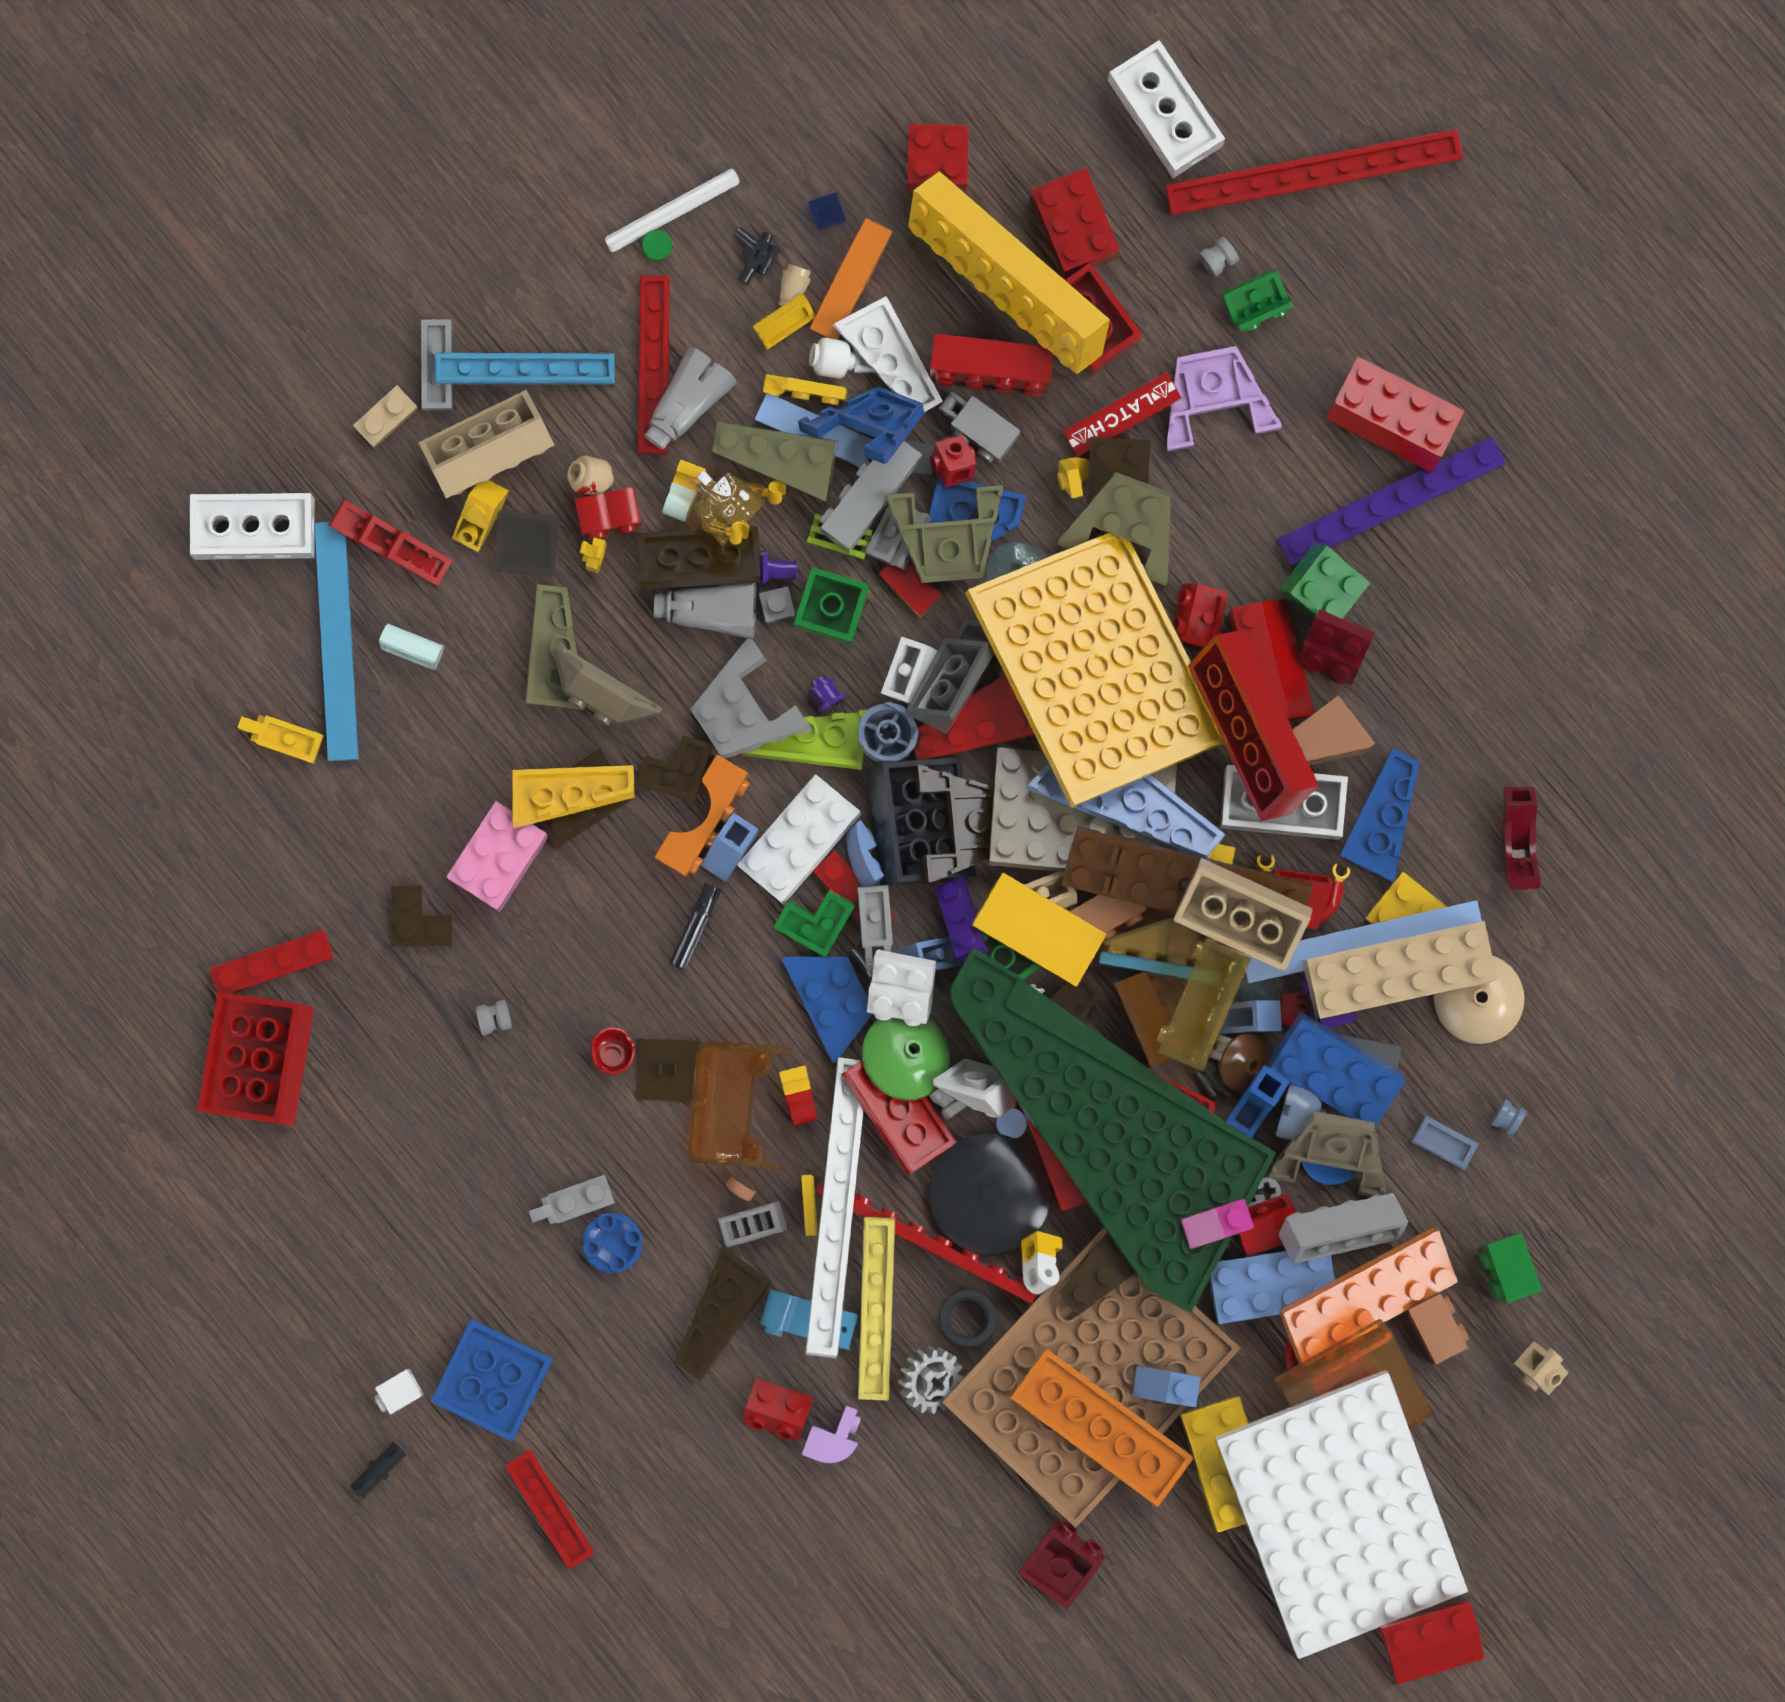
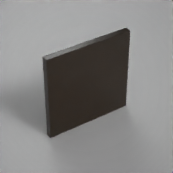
[637,1039,699,1101]

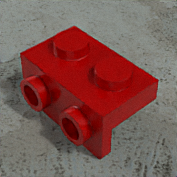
[741,1378,813,1441]

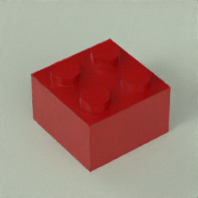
[907,124,969,192]

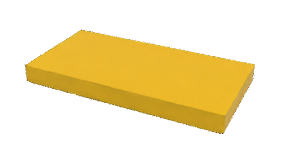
[971,873,1107,987]

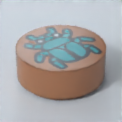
[725,1175,757,1201]

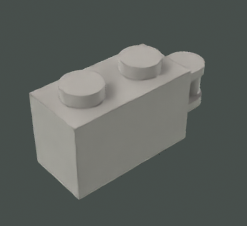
[938,391,1021,464]

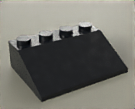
[865,757,976,886]

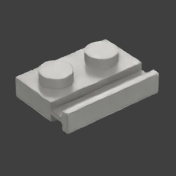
[865,506,931,571]

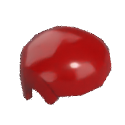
[589,1026,635,1075]

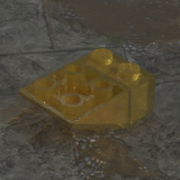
[1101,918,1198,966]

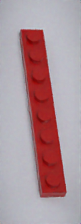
[815,1182,1037,1303]

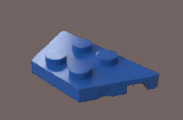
[782,957,873,1063]

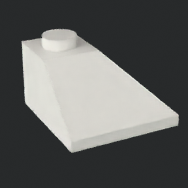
[933,1058,1016,1117]

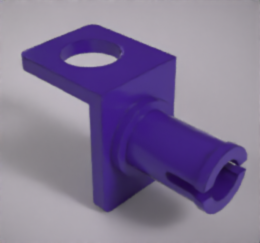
[756,552,797,587]

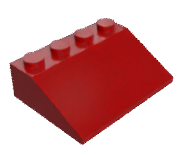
[197,992,314,1127]

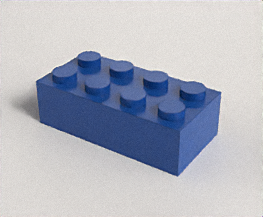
[1268,1011,1405,1128]

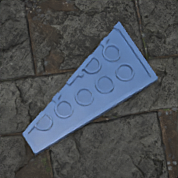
[1027,762,1225,858]

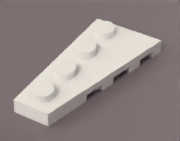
[833,296,943,412]

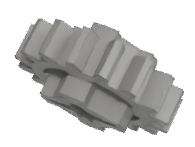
[898,1346,964,1414]

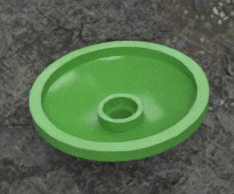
[862,1017,950,1100]

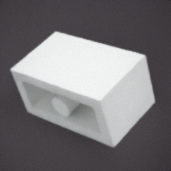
[881,637,937,704]

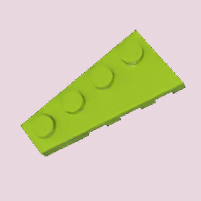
[742,709,868,770]

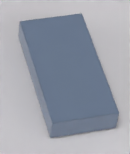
[1411,1115,1479,1171]

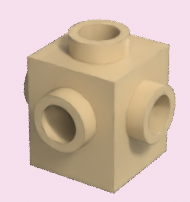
[1514,1341,1568,1395]

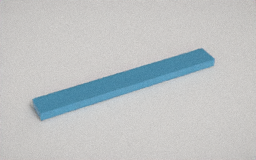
[315,522,359,762]

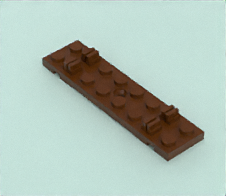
[1062,826,1313,913]

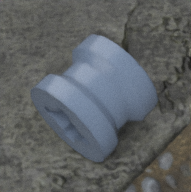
[1491,1099,1527,1136]

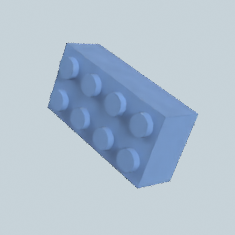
[1209,1251,1335,1324]

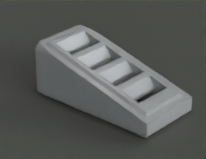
[718,1201,787,1248]

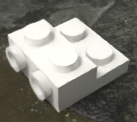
[867,950,936,1026]

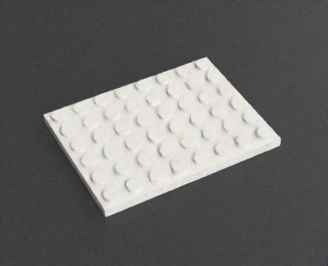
[1215,1370,1468,1659]

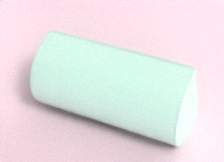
[379,624,444,670]

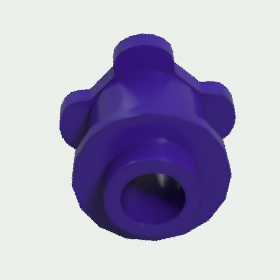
[808,675,846,713]

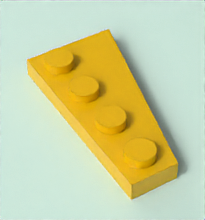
[513,765,635,828]

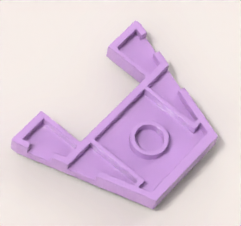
[1166,346,1282,452]

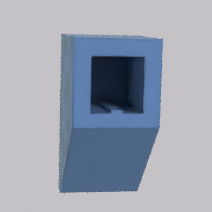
[701,813,759,882]

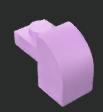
[802,1405,861,1463]

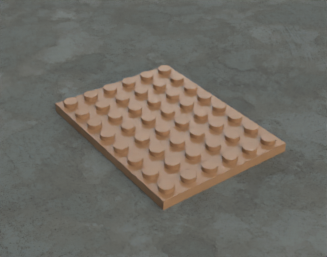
[941,1227,1241,1528]

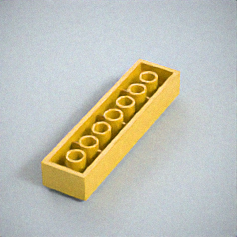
[908,171,1110,374]

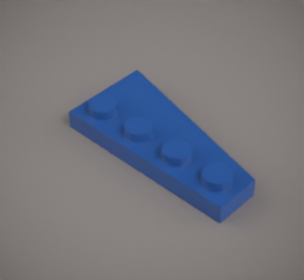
[1339,749,1420,883]

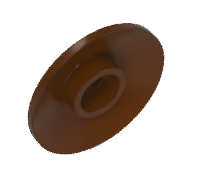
[1219,1033,1267,1092]

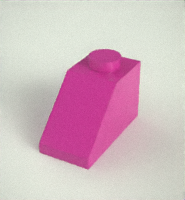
[1181,1199,1254,1249]

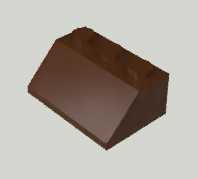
[1111,971,1185,1069]

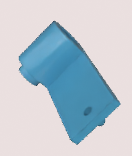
[760,1289,859,1350]

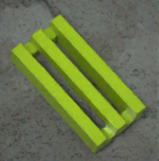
[807,513,873,560]

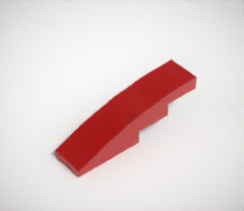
[328,500,452,586]

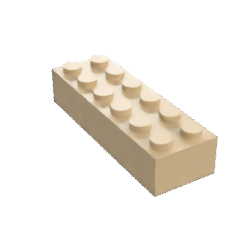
[1303,921,1498,1020]

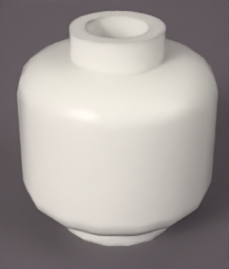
[809,338,855,379]

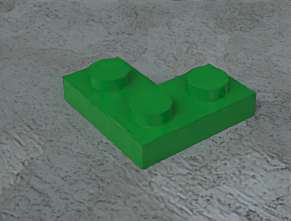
[773,889,856,958]

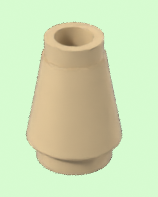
[778,264,811,306]

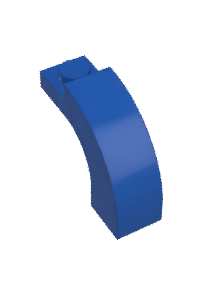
[1225,1065,1290,1138]

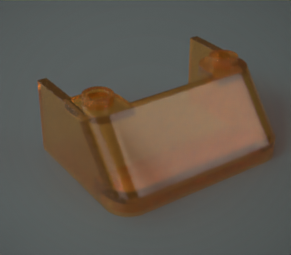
[687,1042,792,1170]

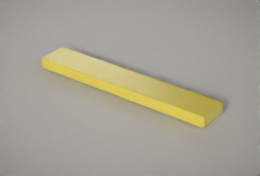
[858,1217,895,1401]

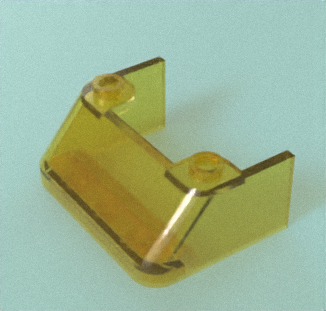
[1156,937,1252,1071]

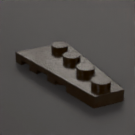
[1059,1233,1135,1316]

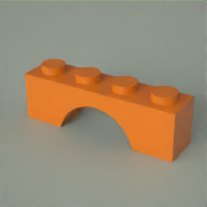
[655,754,750,878]

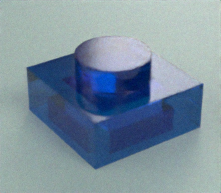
[808,192,846,232]

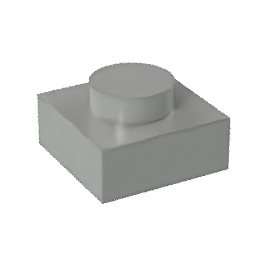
[759,586,795,624]

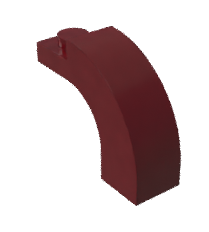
[1502,787,1541,890]

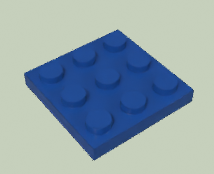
[430,1319,553,1442]

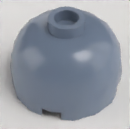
[857,702,918,763]
[1276,1082,1327,1140]

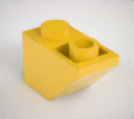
[452,480,509,552]

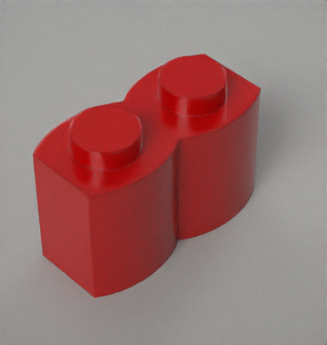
[575,487,642,541]

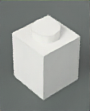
[374,1369,424,1414]

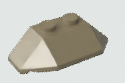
[554,644,662,726]

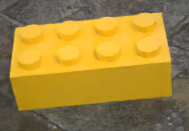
[1179,1396,1248,1532]

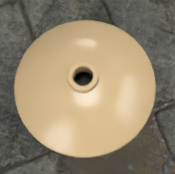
[1433,956,1524,1044]

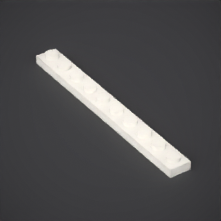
[805,1058,863,1358]

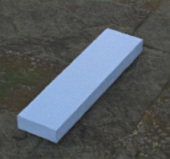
[755,393,873,468]

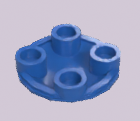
[582,1213,642,1273]

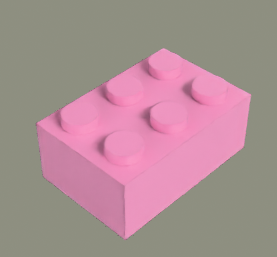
[447,801,549,912]

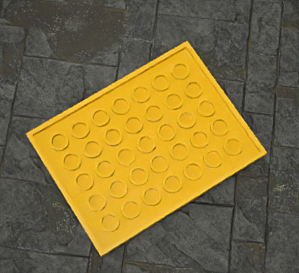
[965,533,1224,808]

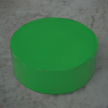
[642,230,673,262]

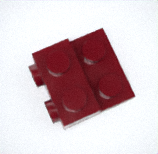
[1297,609,1375,686]
[1018,1520,1106,1610]

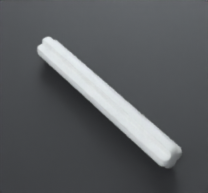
[605,169,739,252]

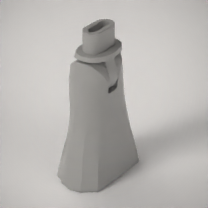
[644,347,737,450]
[654,583,757,639]

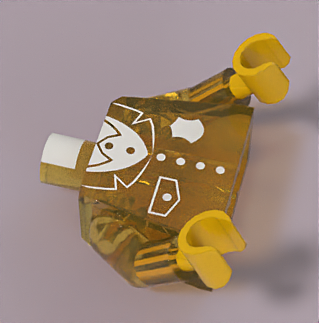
[691,471,786,546]

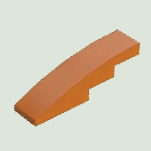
[810,218,893,340]

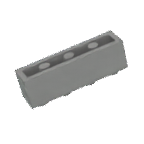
[820,441,922,553]
[1278,1193,1408,1264]

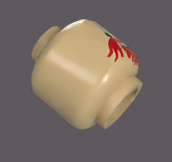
[567,455,614,496]

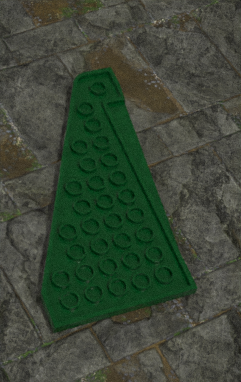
[950,948,1276,1313]

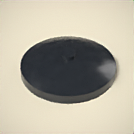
[929,1133,1051,1254]

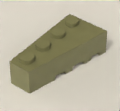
[712,421,838,501]

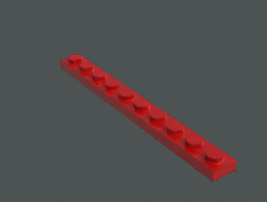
[1165,129,1463,216]

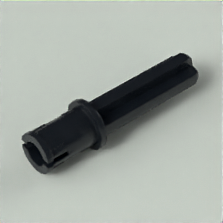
[670,882,722,970]

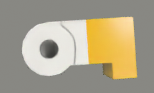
[1021,1231,1062,1294]

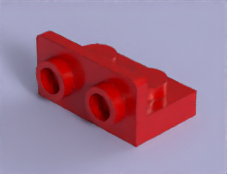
[1172,583,1228,649]

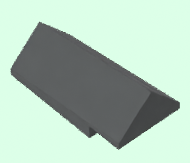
[905,620,996,735]

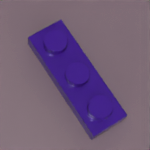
[935,876,988,963]

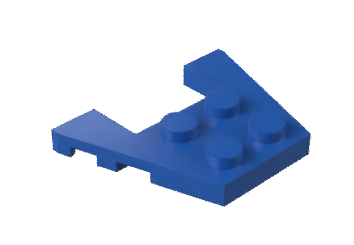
[798,387,924,464]

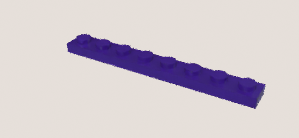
[1277,437,1506,567]

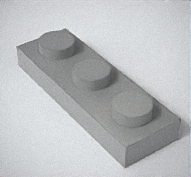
[421,319,453,411]

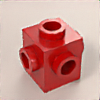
[930,435,976,488]

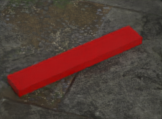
[638,276,670,454]

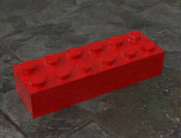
[1188,630,1319,821]

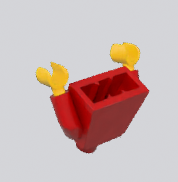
[1257,855,1350,940]

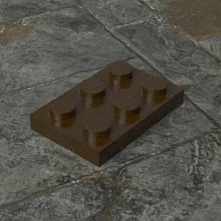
[1087,437,1151,528]
[540,749,633,848]

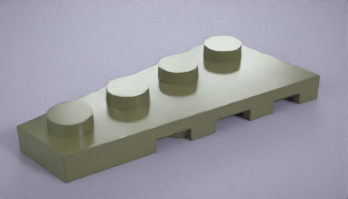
[525,584,586,711]

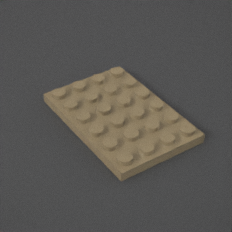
[989,747,1177,872]

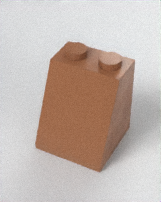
[1293,695,1375,766]

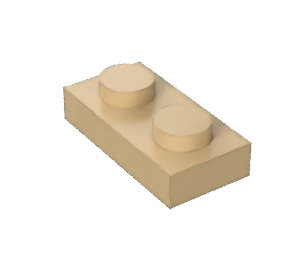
[353,385,418,449]

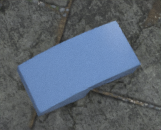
[846,821,884,887]

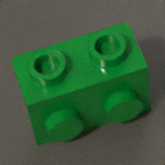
[1220,268,1294,331]

